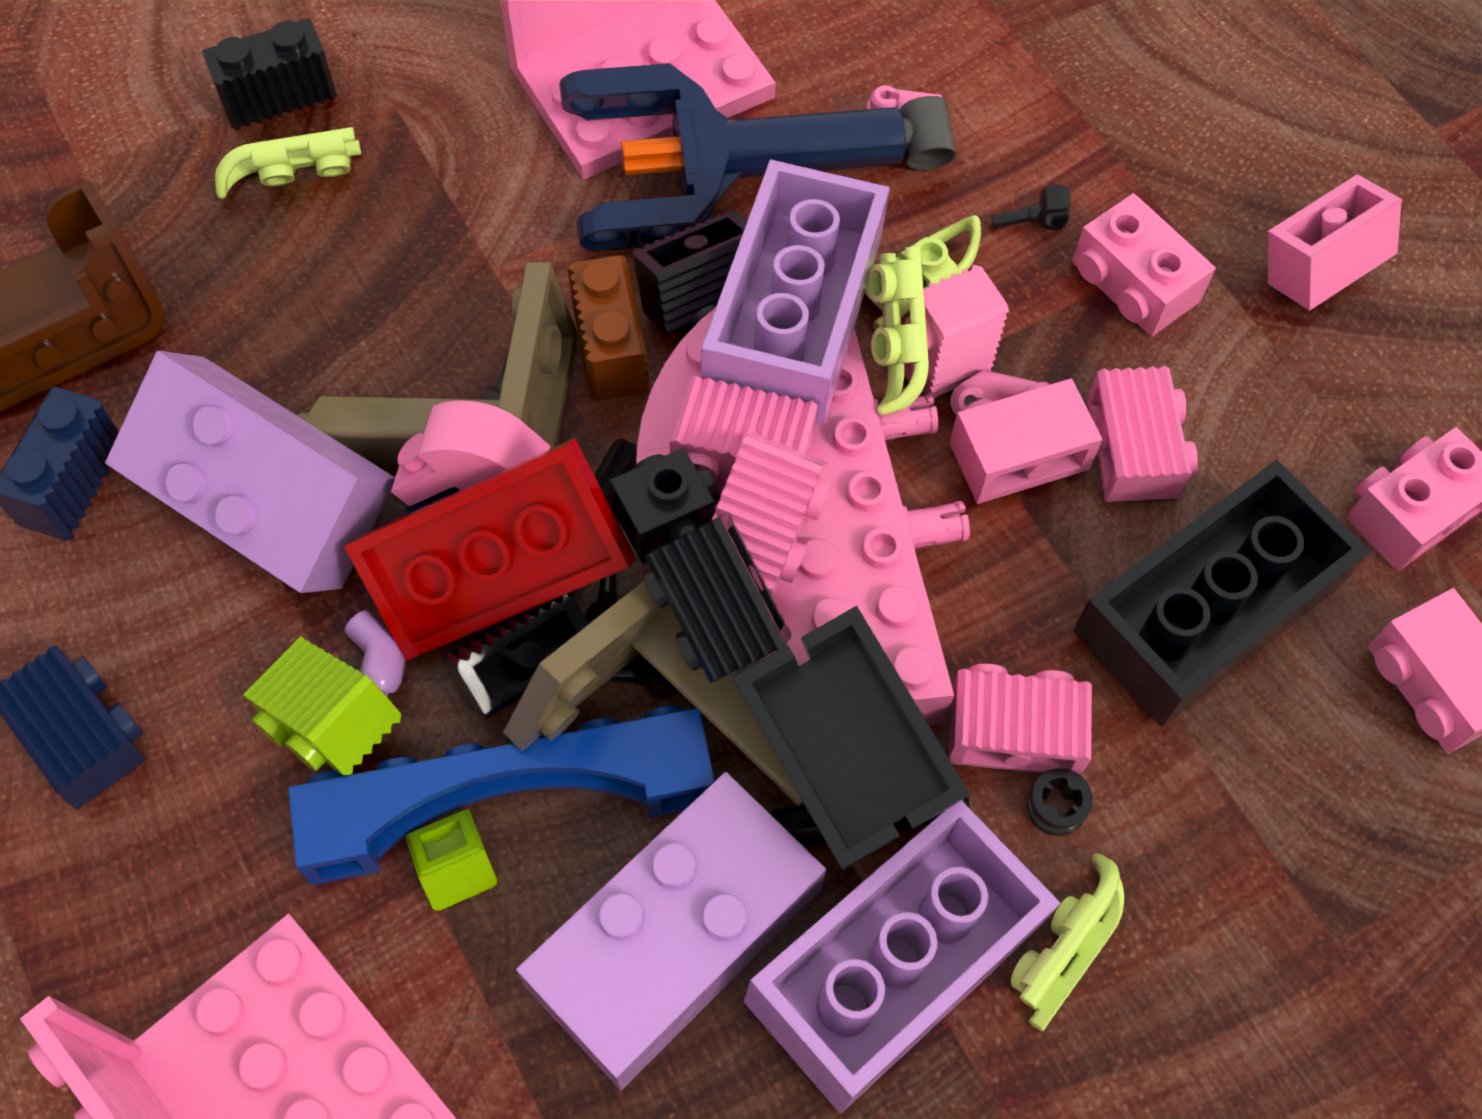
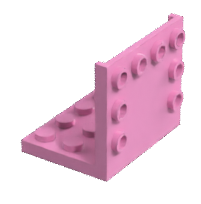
[500,0,776,180]
[20,913,457,1119]

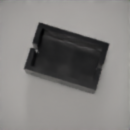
[732,605,970,870]

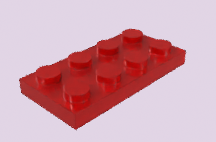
[343,438,636,661]

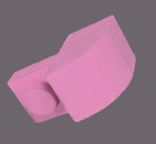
[391,400,551,506]

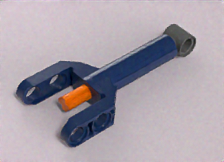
[559,63,956,251]

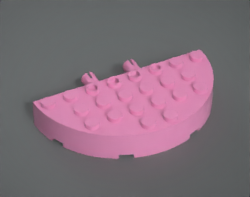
[636,307,970,725]

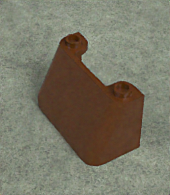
[0,180,164,412]

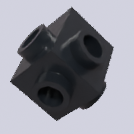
[610,448,720,564]

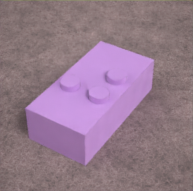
[701,159,890,426]
[105,351,395,593]
[516,772,826,1091]
[744,801,1060,1114]

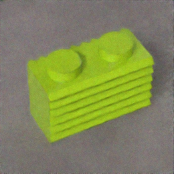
[243,636,401,775]

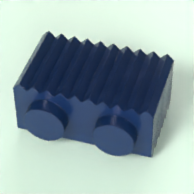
[0,387,119,541]
[0,646,147,810]

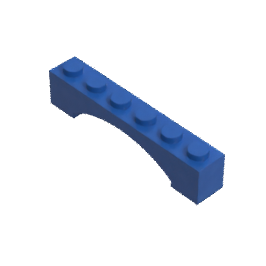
[288,705,715,886]

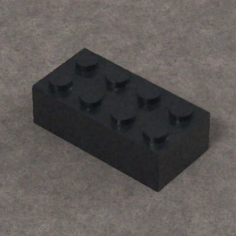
[1073,459,1371,728]

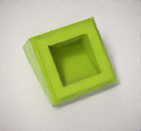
[405,808,497,911]

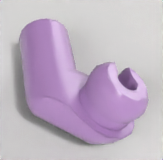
[344,610,406,698]

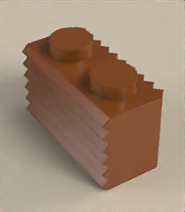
[568,255,650,401]

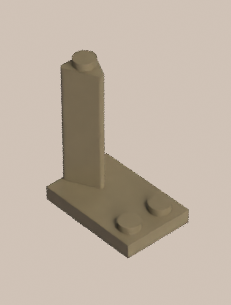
[297,262,578,465]
[503,581,803,806]

